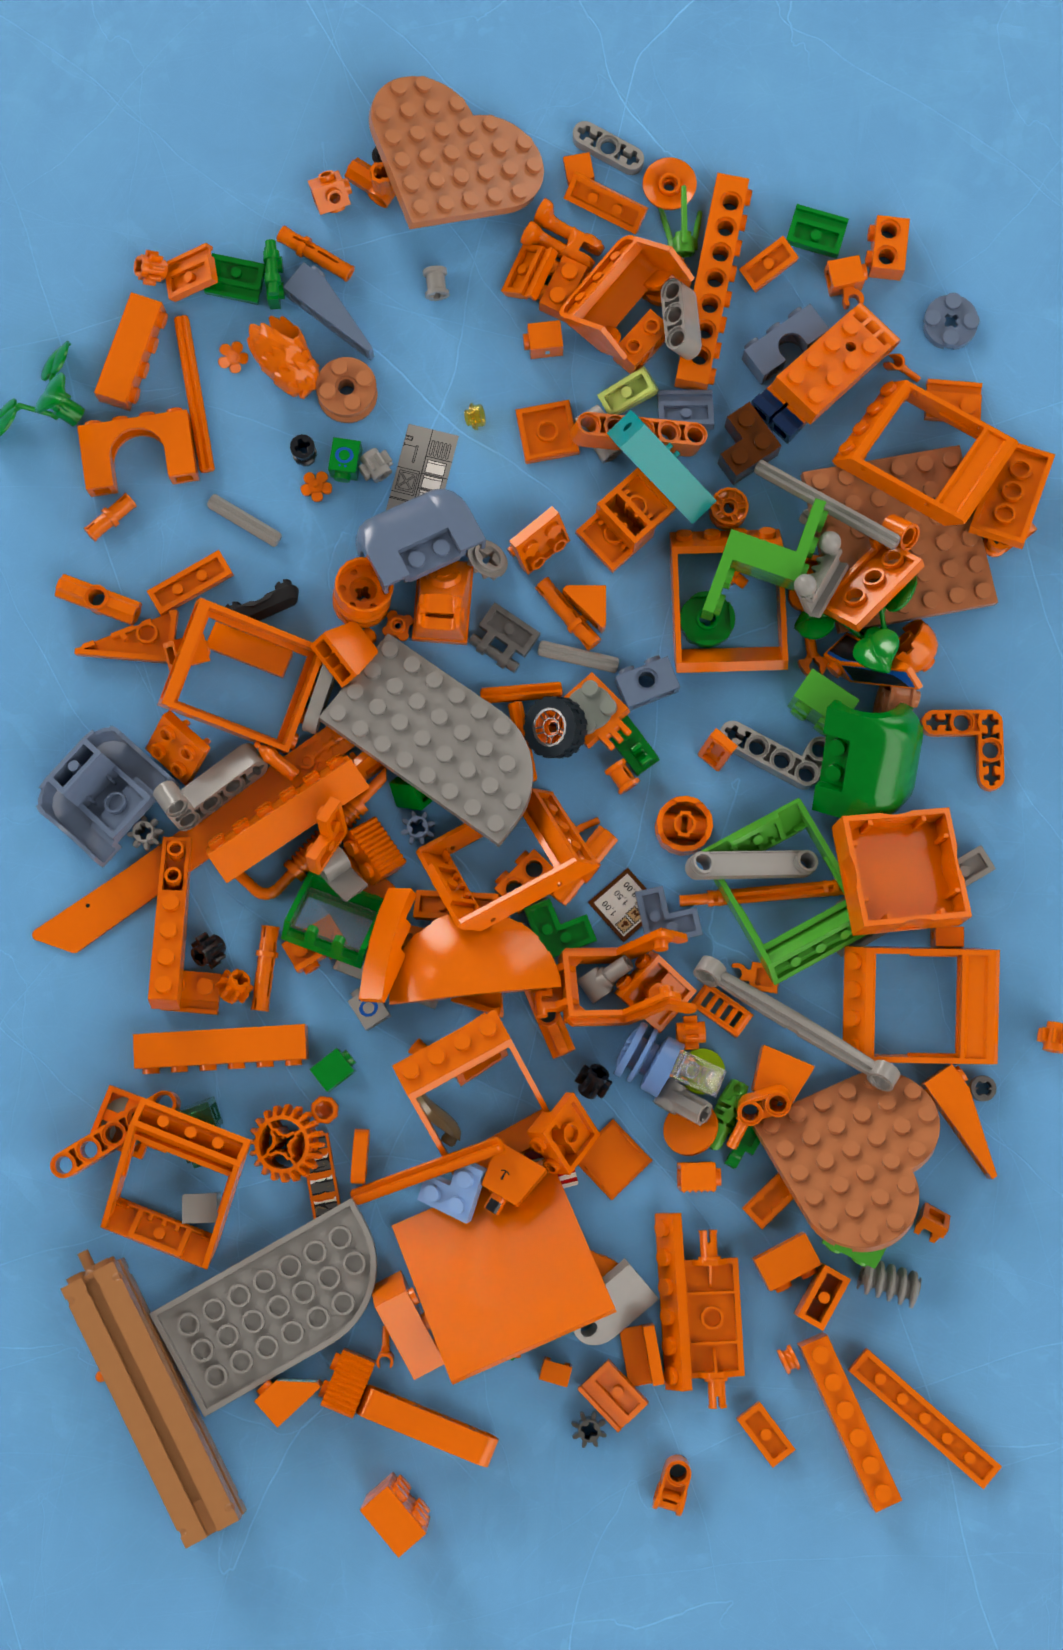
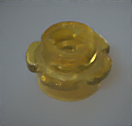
[464,403,486,430]

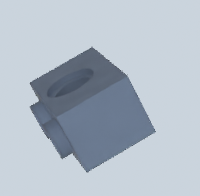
[615,655,680,711]

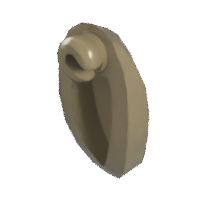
[417,1094,461,1147]

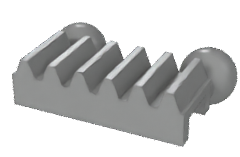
[794,531,849,618]

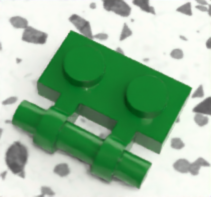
[263,239,285,310]

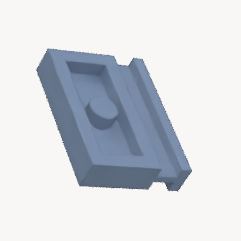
[657,390,714,430]

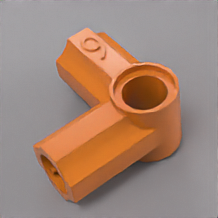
[344,157,396,208]

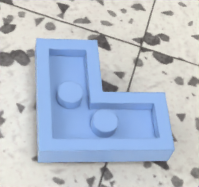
[417,1163,487,1224]

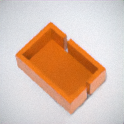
[360,1472,430,1558]

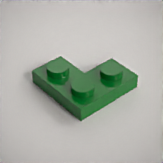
[524,898,597,958]

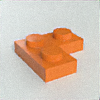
[305,797,348,875]

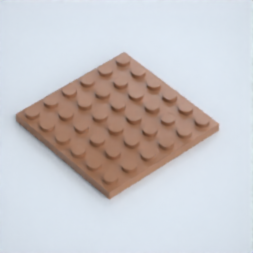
[800,445,998,634]

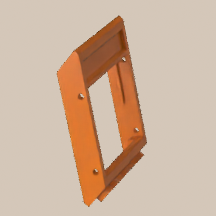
[832,380,1019,526]
[416,788,599,931]
[843,946,1000,1064]
[100,1097,251,1270]

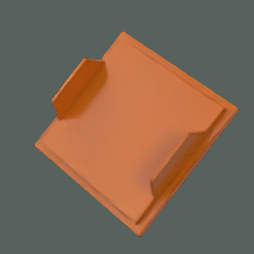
[578,1119,653,1200]

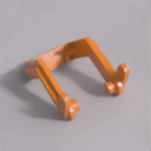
[534,928,697,1027]

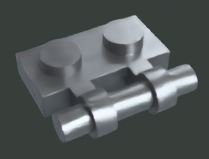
[468,602,540,673]

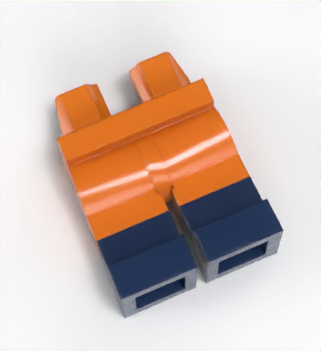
[751,381,808,444]

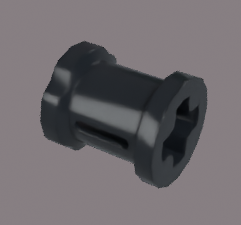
[290,434,317,466]

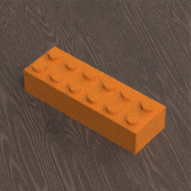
[206,754,370,883]

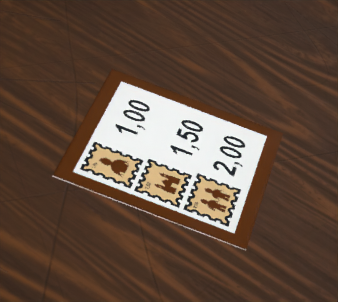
[588,868,646,942]

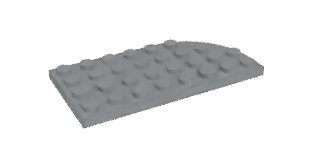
[319,634,533,847]
[149,1197,377,1417]

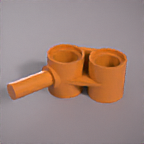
[726,1084,791,1150]

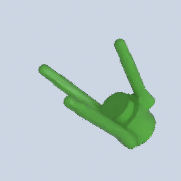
[658,185,702,258]

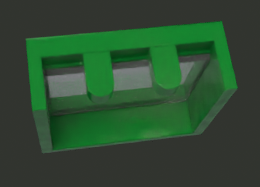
[281,871,383,969]

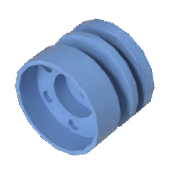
[613,1022,685,1097]

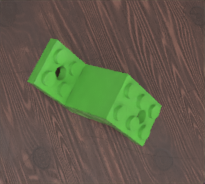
[701,498,829,621]

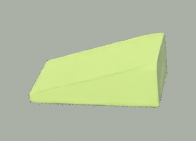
[597,366,659,415]

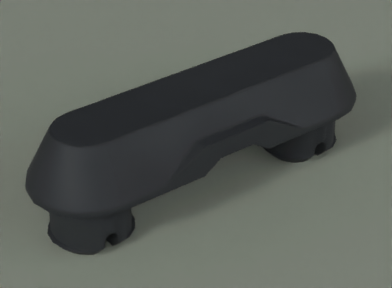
[225,579,299,630]

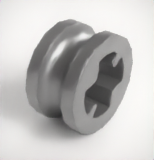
[968,1076,997,1101]

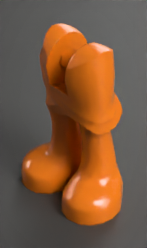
[520,198,605,272]

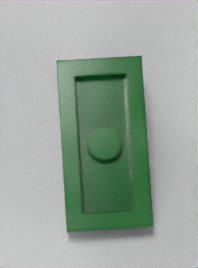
[609,715,660,776]

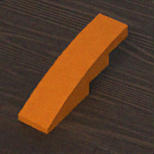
[359,888,417,1003]

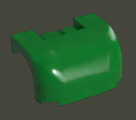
[812,700,923,818]

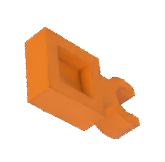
[731,962,779,994]

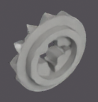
[466,540,508,581]

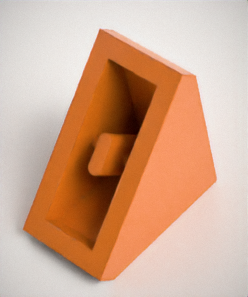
[562,585,606,634]

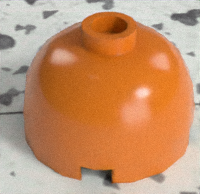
[895,619,938,673]

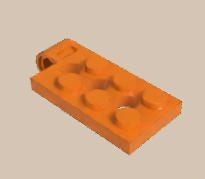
[823,514,925,632]

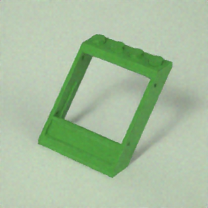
[701,798,866,985]

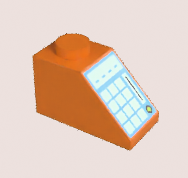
[254,1377,323,1428]

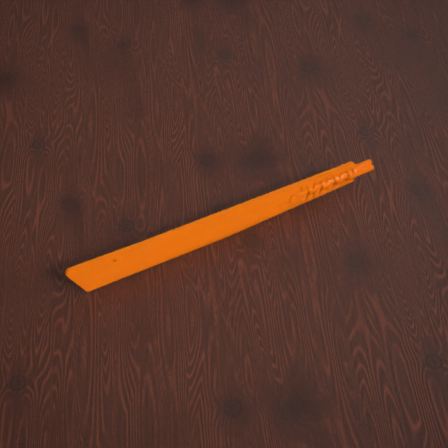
[32,726,355,953]

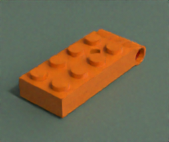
[771,302,901,425]

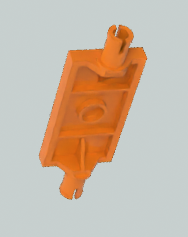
[684,1229,745,1409]

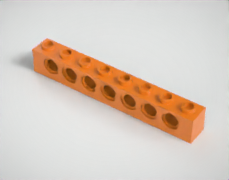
[674,173,753,390]

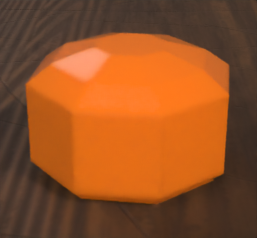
[311,1096,339,1124]

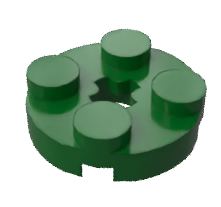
[680,591,735,648]

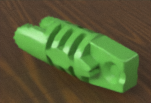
[709,1079,749,1151]

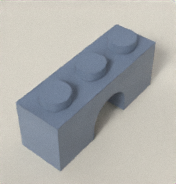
[742,304,829,385]

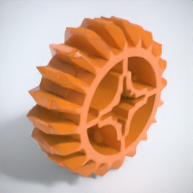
[249,1104,326,1183]

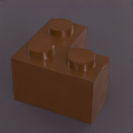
[717,402,781,485]

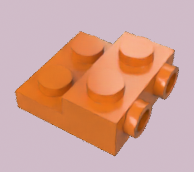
[537,255,590,323]
[614,951,697,1033]
[527,1092,601,1175]

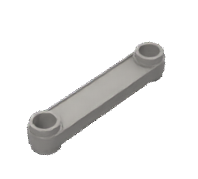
[685,850,818,880]

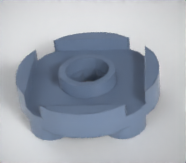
[923,293,980,350]

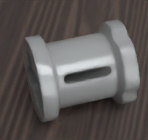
[423,265,450,301]

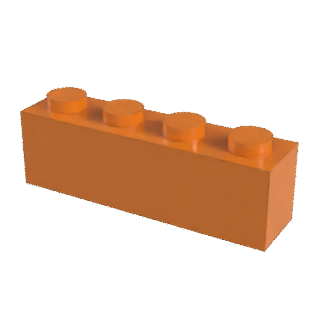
[94,292,168,411]

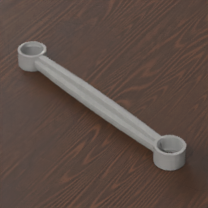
[693,956,901,1092]

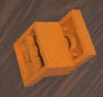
[575,467,676,573]

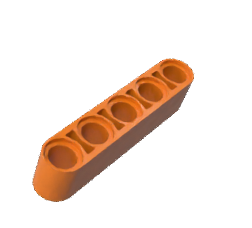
[570,412,708,457]
[50,1091,181,1178]
[356,1384,499,1467]

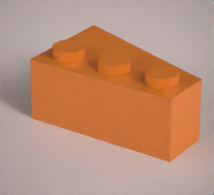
[372,1270,444,1380]

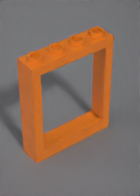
[157,598,323,754]

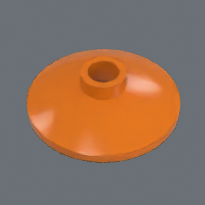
[643,157,697,210]

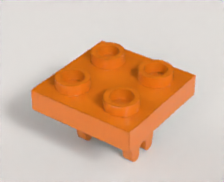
[145,710,211,786]

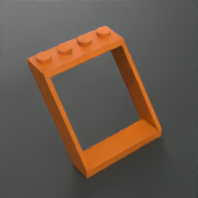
[669,527,788,673]
[392,1009,550,1174]

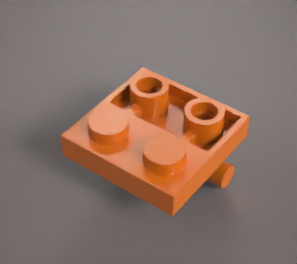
[507,506,570,575]

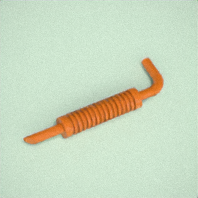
[235,767,387,900]

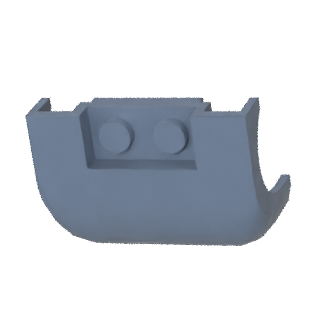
[356,488,486,594]
[36,725,180,868]

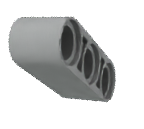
[661,278,702,360]

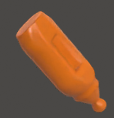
[254,742,300,781]

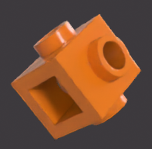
[308,170,352,215]

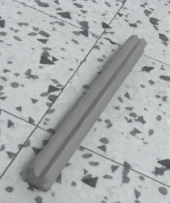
[754,460,901,550]

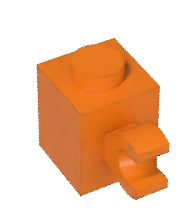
[824,255,868,310]

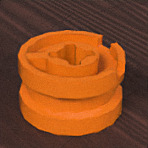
[709,487,749,530]

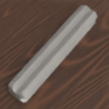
[207,494,282,547]
[538,641,619,673]

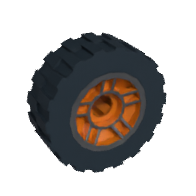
[523,696,588,759]

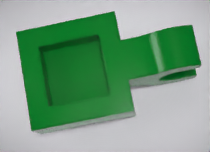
[724,1123,760,1169]

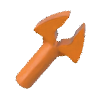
[797,638,828,677]

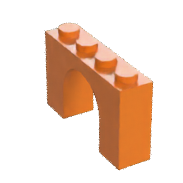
[77,407,200,497]

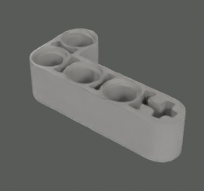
[720,721,826,790]
[153,743,268,831]

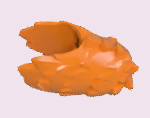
[247,316,320,399]

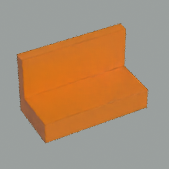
[620,1323,665,1386]

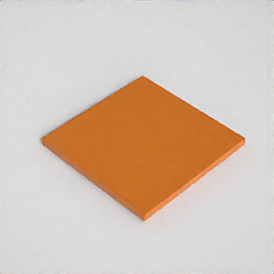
[392,1159,617,1385]

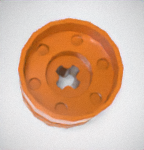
[332,557,394,628]

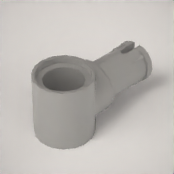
[577,955,634,1004]

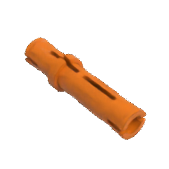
[276,225,355,282]
[535,577,601,651]
[251,925,280,1012]

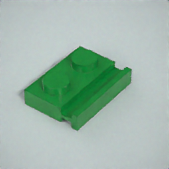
[786,204,849,259]
[204,253,265,305]

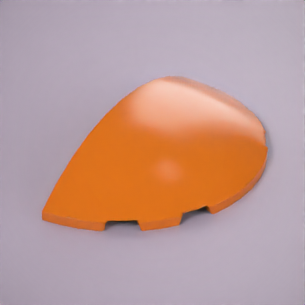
[389,914,562,1005]

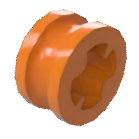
[776,1344,801,1375]

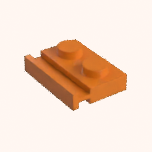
[165,243,218,302]
[501,244,558,301]
[924,379,983,422]
[160,971,222,1015]
[578,1358,649,1432]

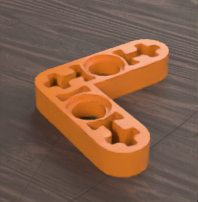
[920,710,1005,792]

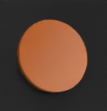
[663,1109,718,1156]

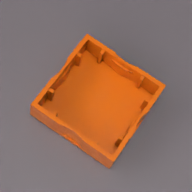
[832,807,972,936]

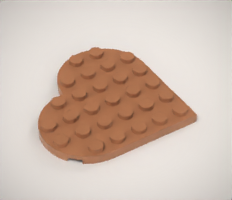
[369,76,544,229]
[751,1073,940,1252]

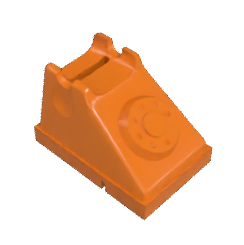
[412,561,474,645]

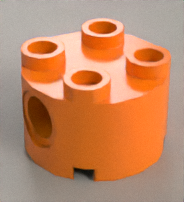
[655,796,713,856]

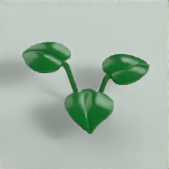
[0,341,85,436]
[794,576,917,673]

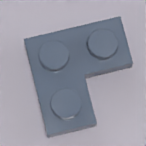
[634,886,703,938]

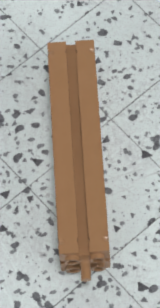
[61,1249,247,1548]

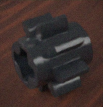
[191,932,226,969]
[575,1064,612,1099]

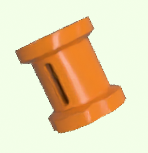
[604,758,640,795]

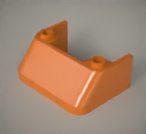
[559,235,695,360]

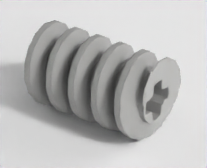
[857,1261,922,1308]

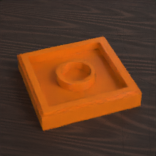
[515,400,580,464]

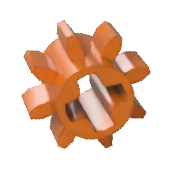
[134,250,168,286]
[216,969,254,1004]
[676,1015,706,1050]
[1036,1021,1063,1054]

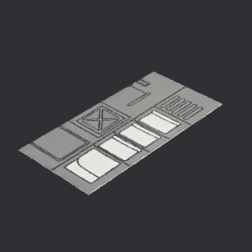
[386,424,459,510]

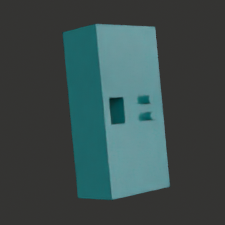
[607,410,717,524]

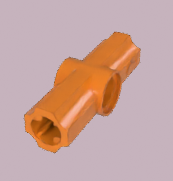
[55,574,142,626]
[550,825,618,907]
[524,989,576,1059]

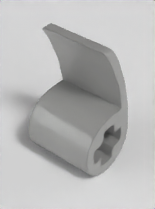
[320,846,368,902]

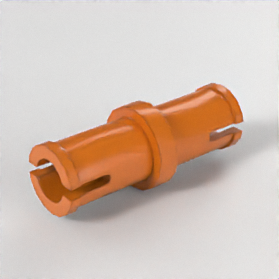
[83,493,137,542]

